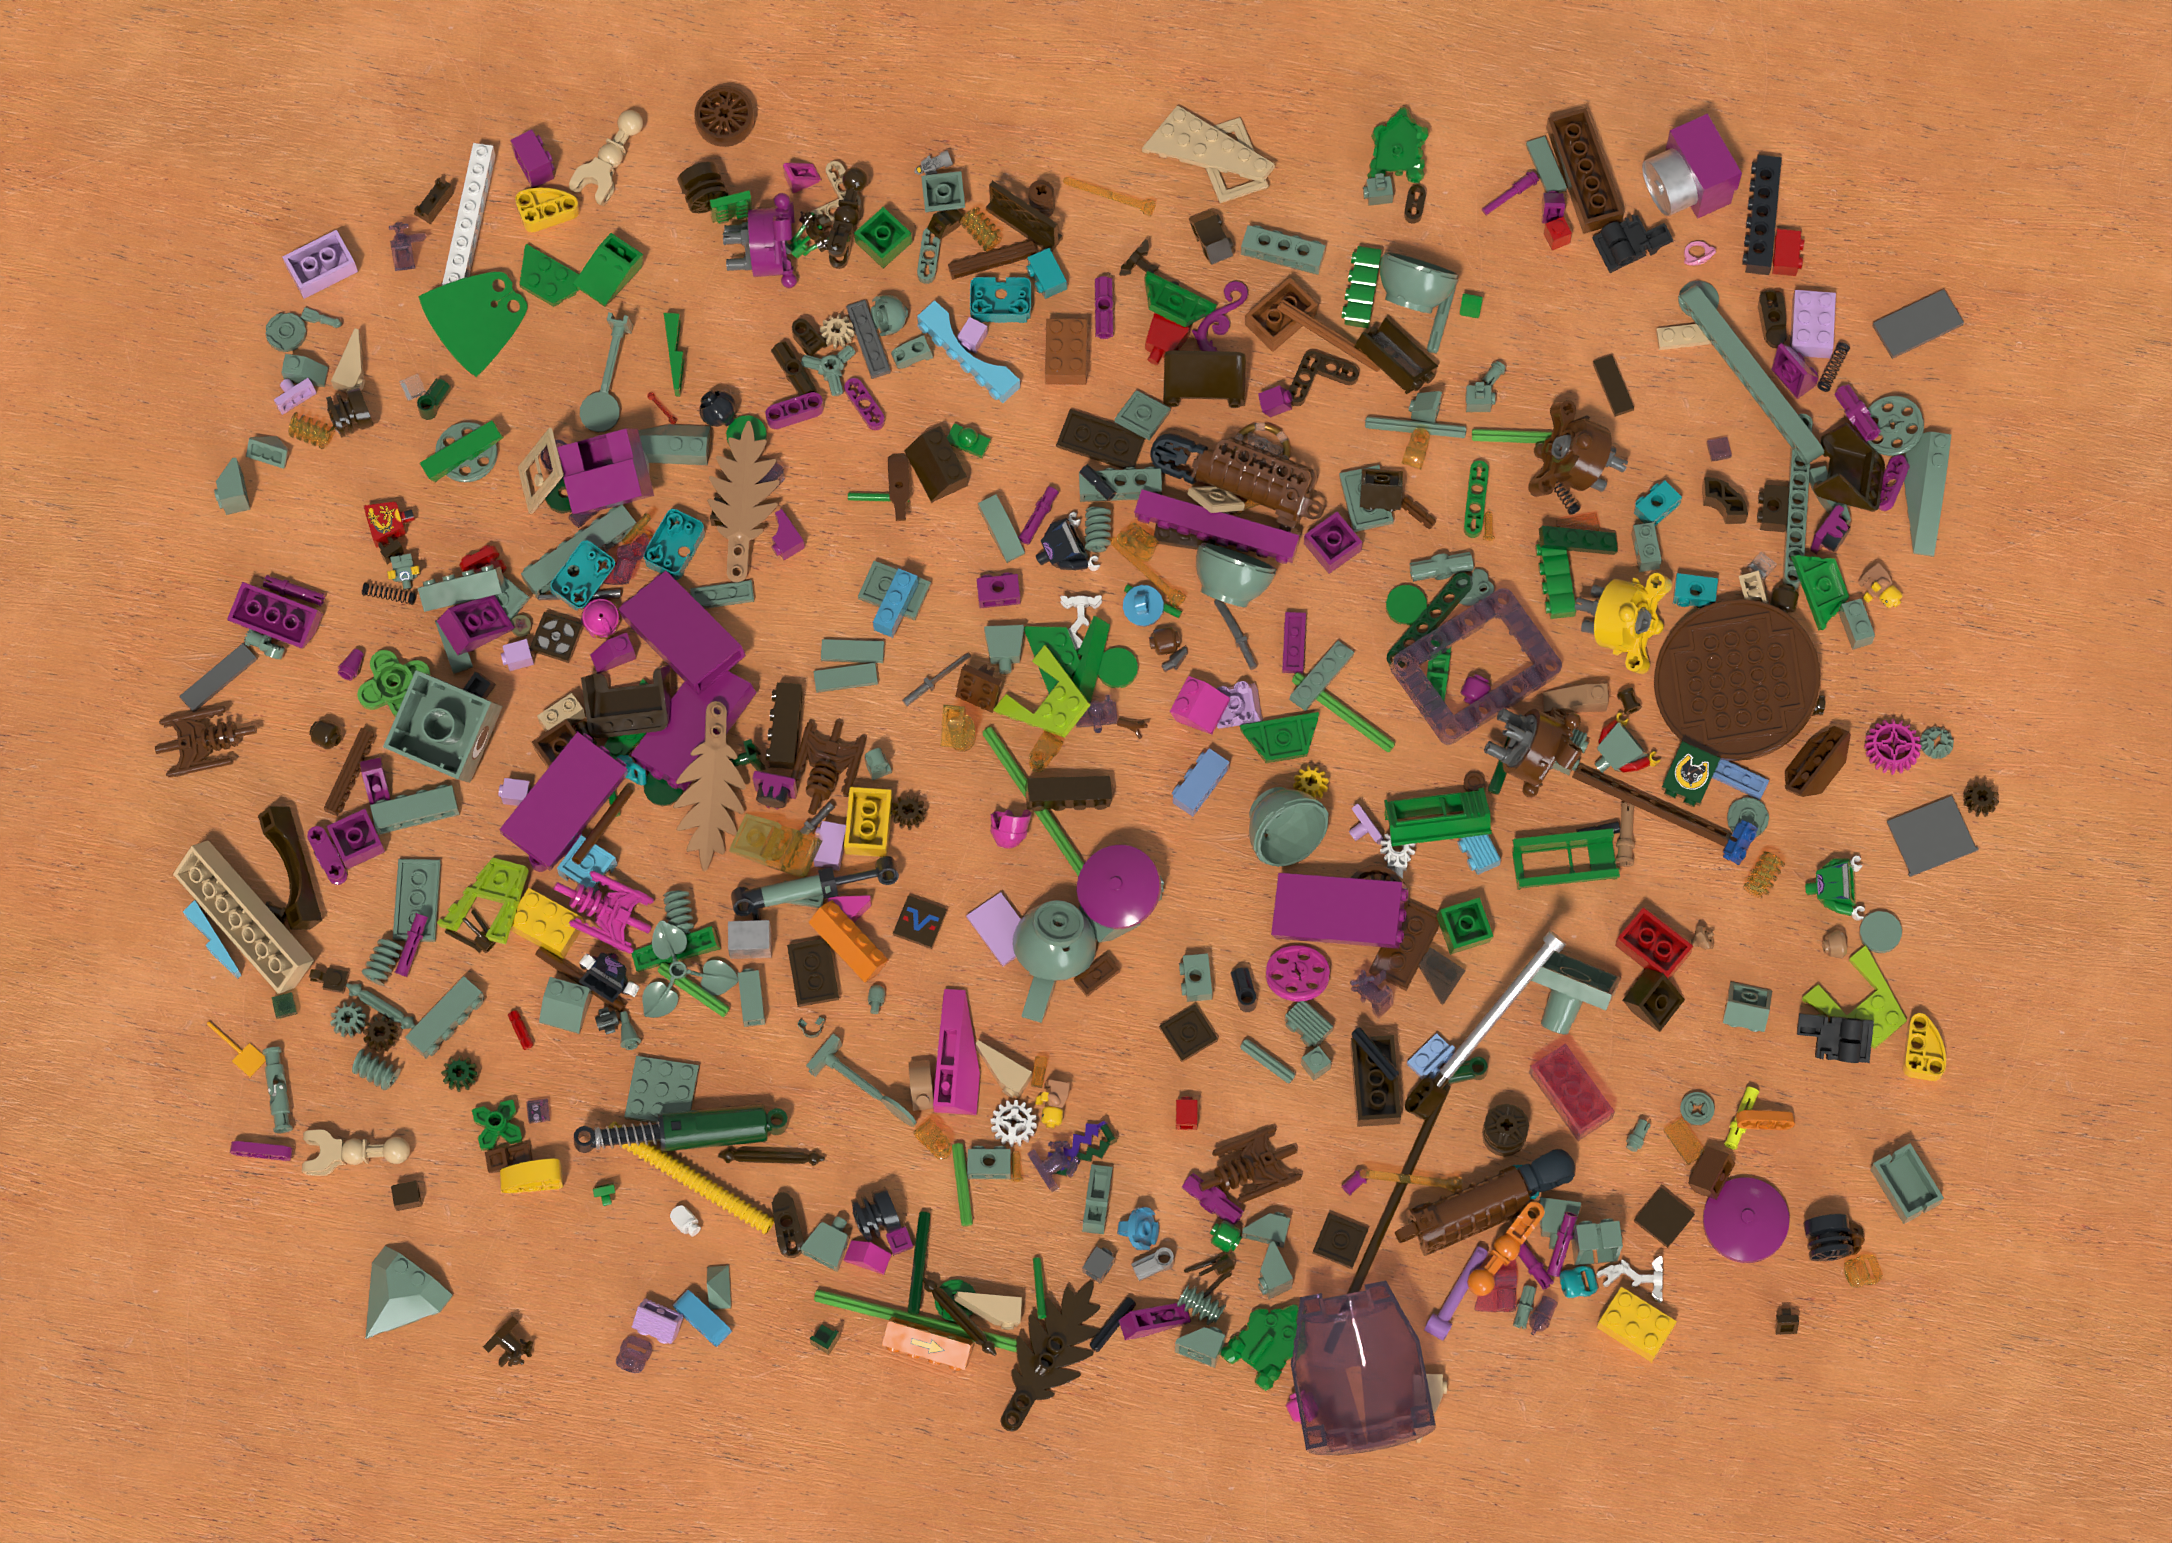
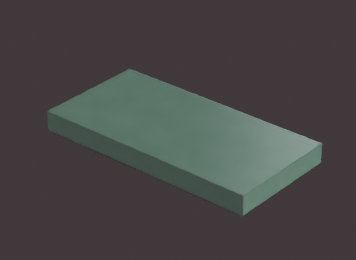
[393,859,441,942]

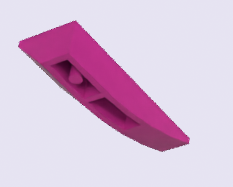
[933,989,980,1115]

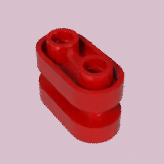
[459,545,507,573]

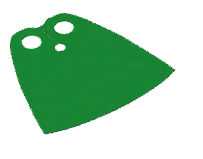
[418,272,527,377]

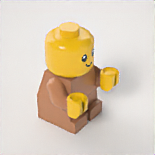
[1858,563,1903,608]
[1035,1079,1070,1129]

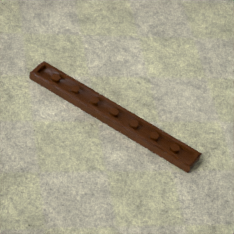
[1572,765,1732,847]

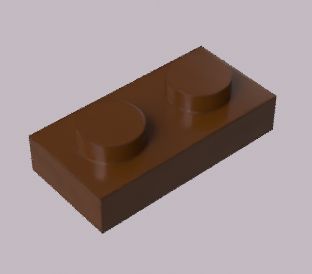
[1074,954,1120,997]

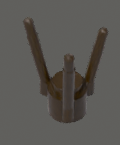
[445,910,496,953]
[1184,1254,1235,1298]

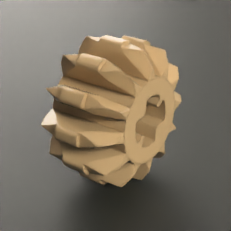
[820,314,854,350]

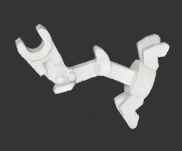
[1060,595,1102,659]
[1596,1256,1663,1303]

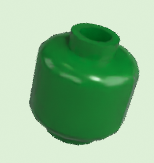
[1209,1220,1242,1252]

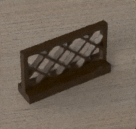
[986,180,1063,252]

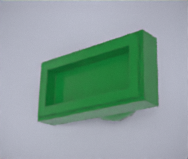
[947,423,991,459]

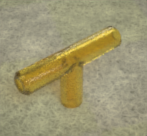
[622,513,654,546]

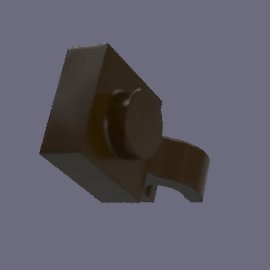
[309,967,349,994]

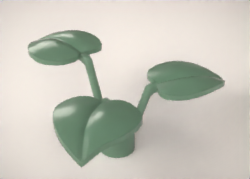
[642,921,738,1018]

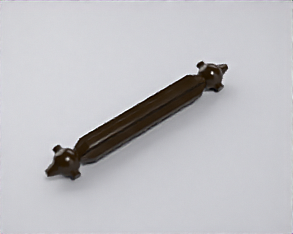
[718,1148,825,1166]
[923,1277,997,1356]

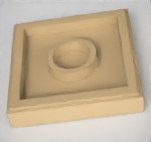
[1188,486,1245,513]

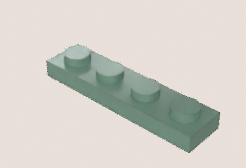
[1289,641,1355,711]

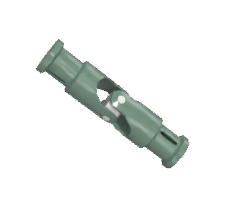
[262,1047,293,1134]

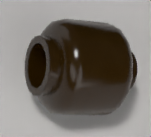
[1770,585,1799,613]
[309,719,342,750]

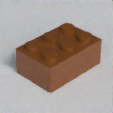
[1245,277,1318,352]
[1045,319,1087,385]

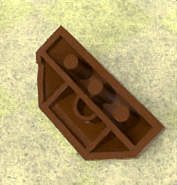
[1785,726,1851,797]

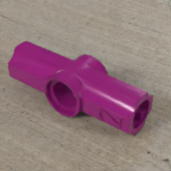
[1095,276,1113,339]
[1834,384,1881,441]
[1182,1173,1244,1225]

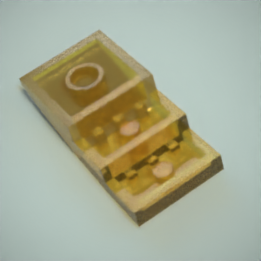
[729,814,822,878]

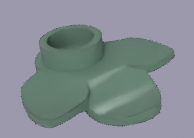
[1457,568,1495,606]

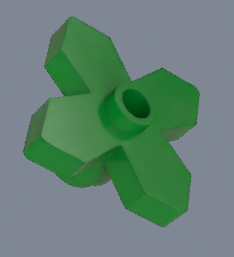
[472,1100,523,1151]

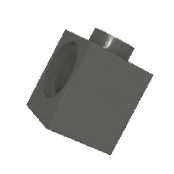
[1082,1246,1115,1284]

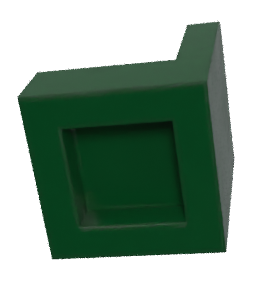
[809,1325,840,1355]

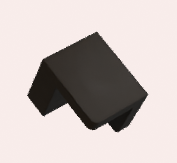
[391,1181,422,1211]

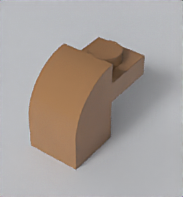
[908,1060,934,1111]

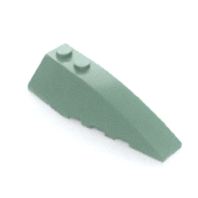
[638,424,711,465]
[1904,432,1952,557]

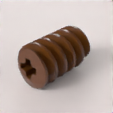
[1029,180,1055,217]

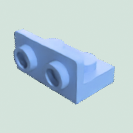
[1407,1033,1455,1080]

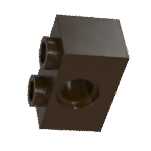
[1757,485,1789,532]

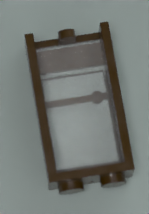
[1354,318,1438,394]

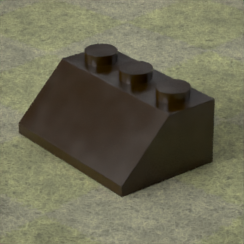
[904,426,968,503]

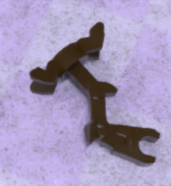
[1119,239,1179,286]

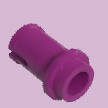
[1341,1169,1369,1196]

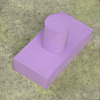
[274,378,316,415]
[1349,804,1385,845]

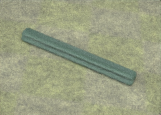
[1365,416,1466,438]

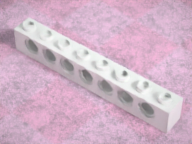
[442,143,496,286]

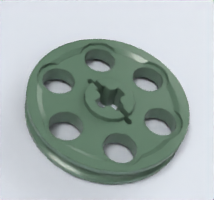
[1867,396,1924,456]
[435,422,497,482]

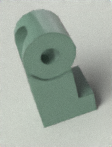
[891,335,933,369]
[865,748,892,780]

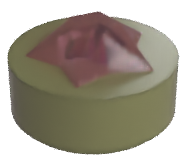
[511,615,531,637]

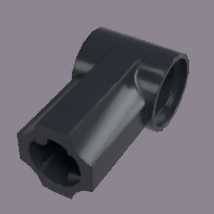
[1231,967,1257,1012]

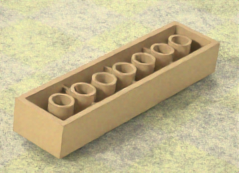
[173,841,314,994]

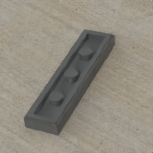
[846,300,891,379]
[179,643,257,712]

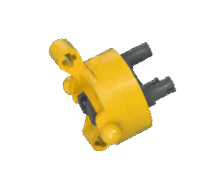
[1575,573,1672,674]

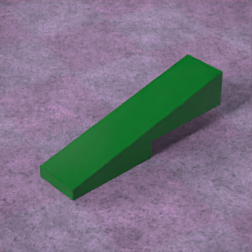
[663,313,685,397]
[420,421,504,482]
[1072,616,1110,704]
[631,926,721,972]

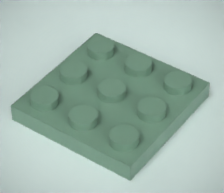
[624,1056,699,1123]

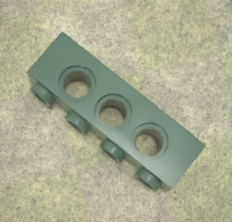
[1241,225,1326,275]
[1079,467,1162,502]

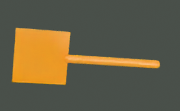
[207,1022,266,1078]

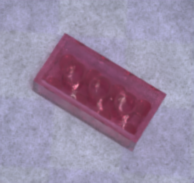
[1529,1043,1615,1141]

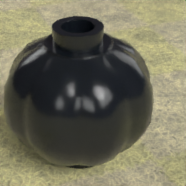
[699,390,737,427]

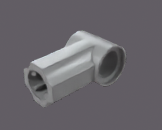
[1131,1247,1175,1281]

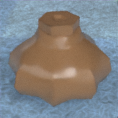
[1691,926,1714,950]

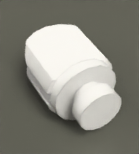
[670,1205,701,1237]

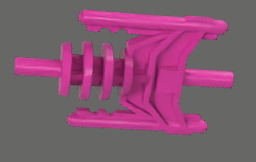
[554,870,654,954]

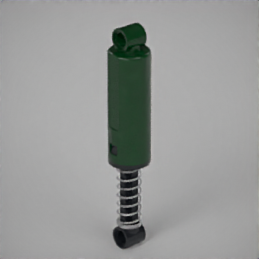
[574,1104,788,1153]

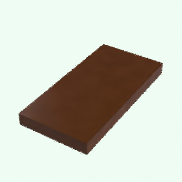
[1369,900,1440,991]

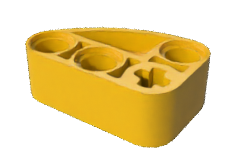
[515,188,580,232]
[1903,1013,1946,1081]
[500,1159,563,1193]

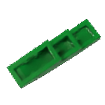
[1422,634,1453,715]

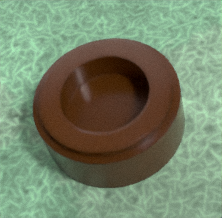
[1463,772,1484,792]

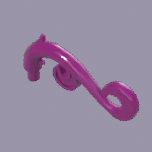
[1192,281,1248,351]

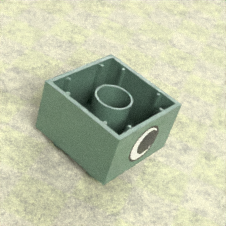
[383,670,503,783]

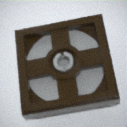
[529,612,583,663]

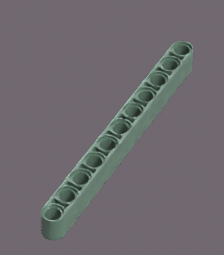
[1678,285,1824,465]

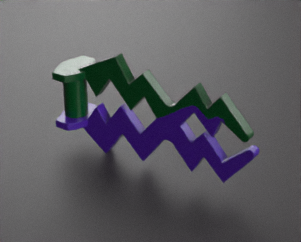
[1047,1121,1118,1177]

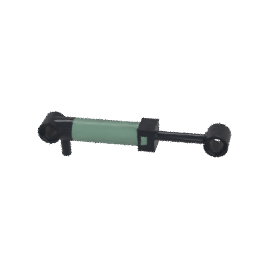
[731,856,899,921]

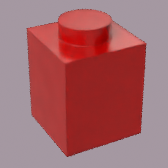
[1543,216,1572,251]
[1176,1097,1198,1130]

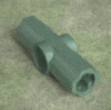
[1409,552,1474,582]

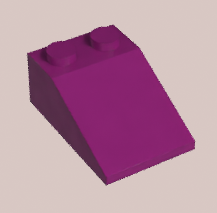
[1771,343,1818,399]
[437,595,514,655]

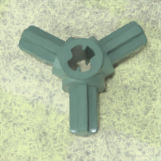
[801,345,856,397]

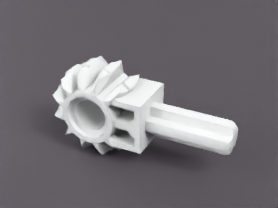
[1380,834,1415,881]

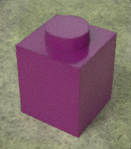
[1258,385,1292,418]

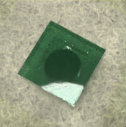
[271,992,298,1019]

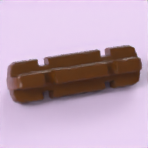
[1401,497,1436,529]

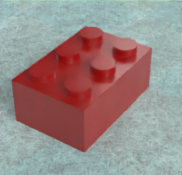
[1615,907,1693,980]

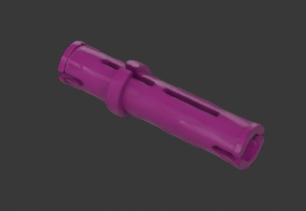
[1018,486,1059,545]
[263,575,326,606]
[394,913,429,977]
[1547,1212,1578,1277]
[1518,1242,1554,1290]

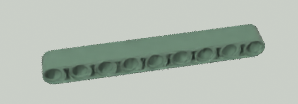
[1782,414,1812,590]

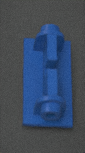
[1723,820,1758,865]

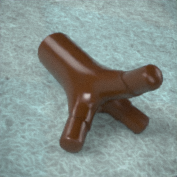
[1117,718,1148,739]

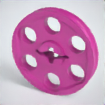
[1266,946,1330,1001]

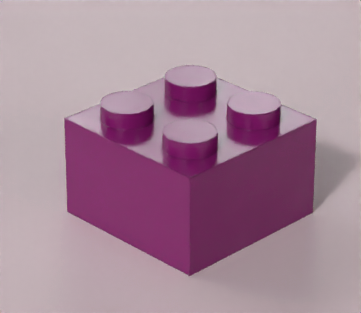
[510,129,555,188]
[1304,512,1362,574]
[327,809,385,869]

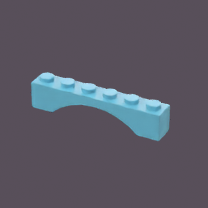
[917,300,1020,403]

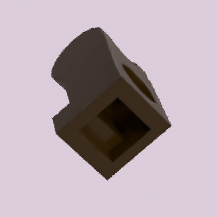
[927,209,965,240]

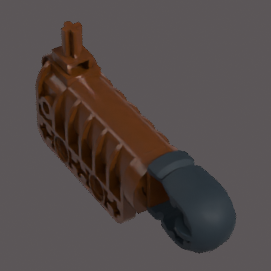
[1150,433,1324,532]
[1394,1149,1576,1256]

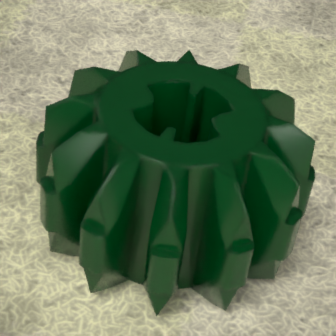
[441,1055,478,1092]

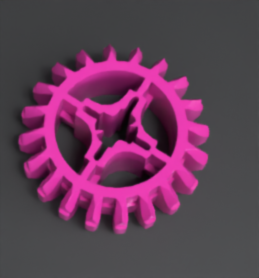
[1864,718,1921,775]

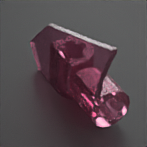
[603,533,650,585]
[1474,1260,1517,1312]

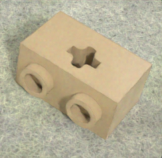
[1739,570,1769,604]
[537,693,585,732]

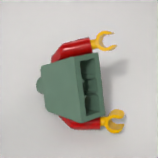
[1594,713,1661,773]

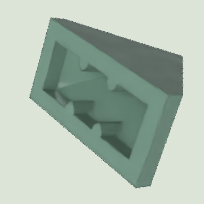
[246,436,288,469]
[707,1265,731,1310]

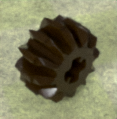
[1963,781,1999,817]
[891,794,927,830]
[363,1016,399,1052]

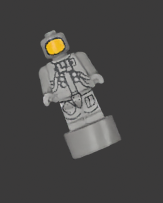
[914,150,953,175]

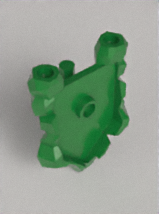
[1367,107,1429,183]
[1220,1304,1304,1391]

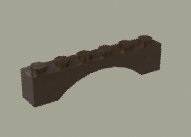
[258,806,322,930]

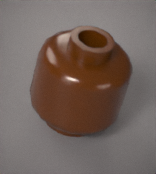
[1149,627,1180,655]

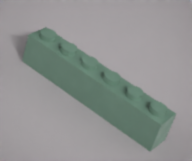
[521,505,638,599]

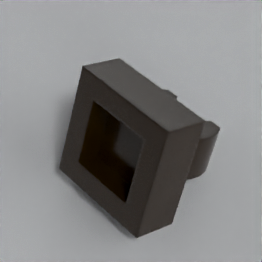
[378,537,404,565]
[1775,1308,1799,1335]

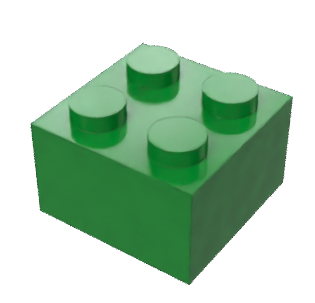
[854,207,912,269]
[1436,897,1494,955]

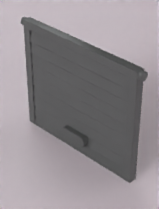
[1887,796,1979,877]

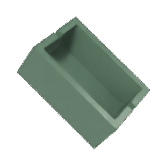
[1870,1143,1944,1224]
[1571,1219,1623,1266]

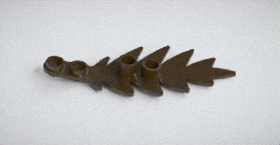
[1000,1281,1100,1432]

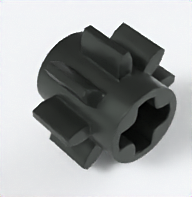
[594,1007,619,1035]

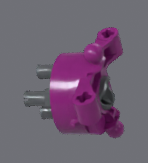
[723,193,797,288]

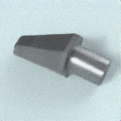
[1161,646,1188,672]

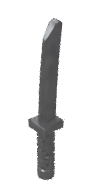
[538,589,621,603]
[1214,600,1257,670]
[902,653,971,706]
[769,802,835,862]

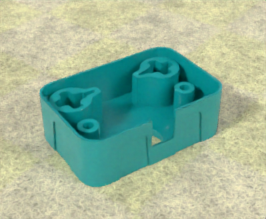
[970,277,1031,323]
[643,509,705,580]
[550,540,615,611]

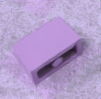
[811,821,846,871]

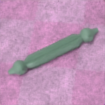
[346,983,416,1029]

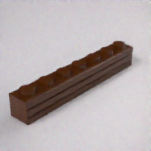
[948,240,1036,280]
[324,728,375,816]

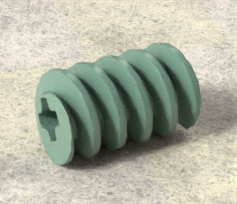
[1085,507,1111,552]
[663,890,694,935]
[361,939,404,986]
[352,1048,401,1090]
[1177,1284,1226,1326]

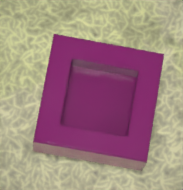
[886,1226,914,1256]

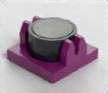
[1811,505,1851,555]
[753,771,798,810]

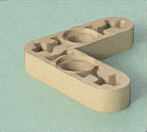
[811,161,862,228]

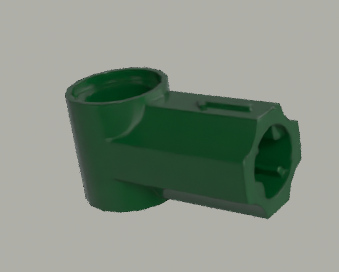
[417,378,451,420]
[1448,1057,1488,1085]

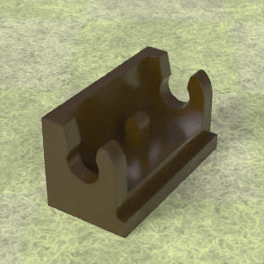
[414,178,454,224]

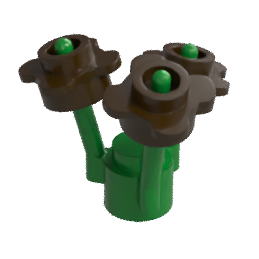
[790,211,829,258]

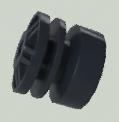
[851,1187,902,1242]
[1803,1214,1854,1261]

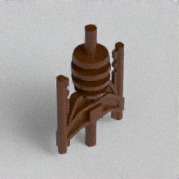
[155,706,257,778]
[791,721,866,815]
[1199,1126,1302,1204]

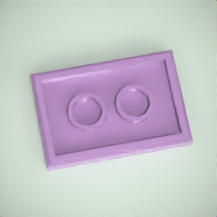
[966,892,1021,967]

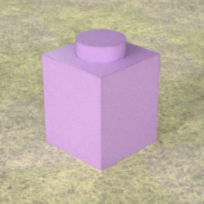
[958,317,988,353]
[501,639,534,671]
[499,778,531,806]

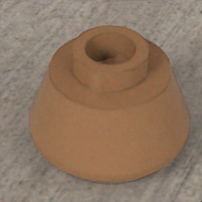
[1822,930,1847,958]

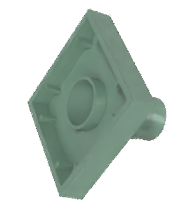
[1531,951,1621,1035]

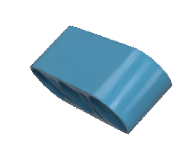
[672,1290,732,1347]

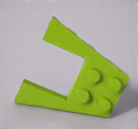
[994,645,1090,738]
[437,858,529,945]
[1802,945,1907,1049]

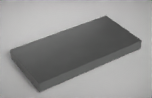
[1872,290,1964,359]

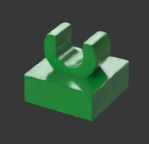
[593,1183,616,1206]

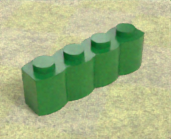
[1341,246,1382,328]
[1535,539,1576,619]

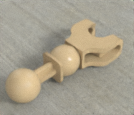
[569,110,643,206]
[302,1130,410,1176]

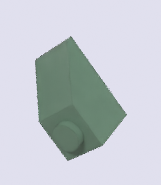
[281,354,329,387]
[1409,391,1442,423]
[1242,1212,1290,1248]

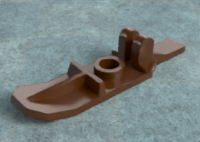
[888,454,910,521]

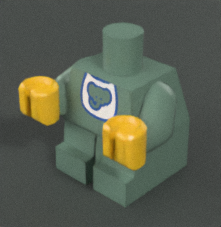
[387,554,420,590]

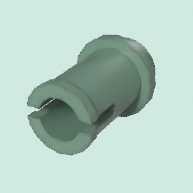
[1481,361,1506,388]

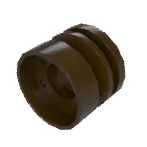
[677,162,729,214]
[326,386,374,438]
[1482,1104,1529,1157]

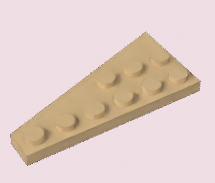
[1142,105,1275,182]

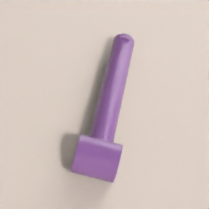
[1424,1246,1488,1341]

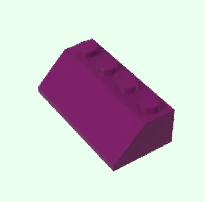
[227,582,323,649]

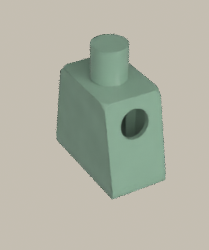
[984,625,1024,674]
[1539,1197,1581,1250]
[801,1216,849,1272]

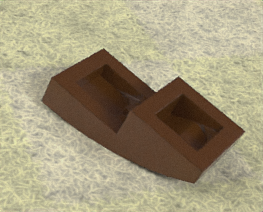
[485,1143,533,1173]

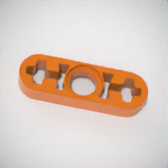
[1736,1110,1795,1130]

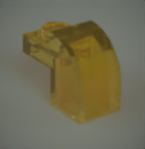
[940,704,966,748]

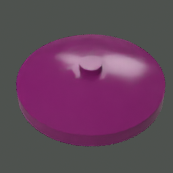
[1077,845,1161,929]
[1703,1178,1789,1263]

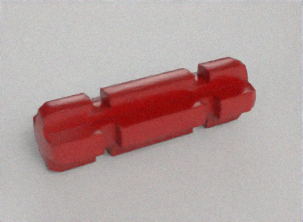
[508,1010,533,1050]

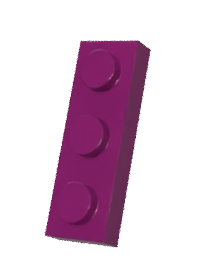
[1282,612,1306,674]

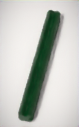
[908,1211,930,1314]

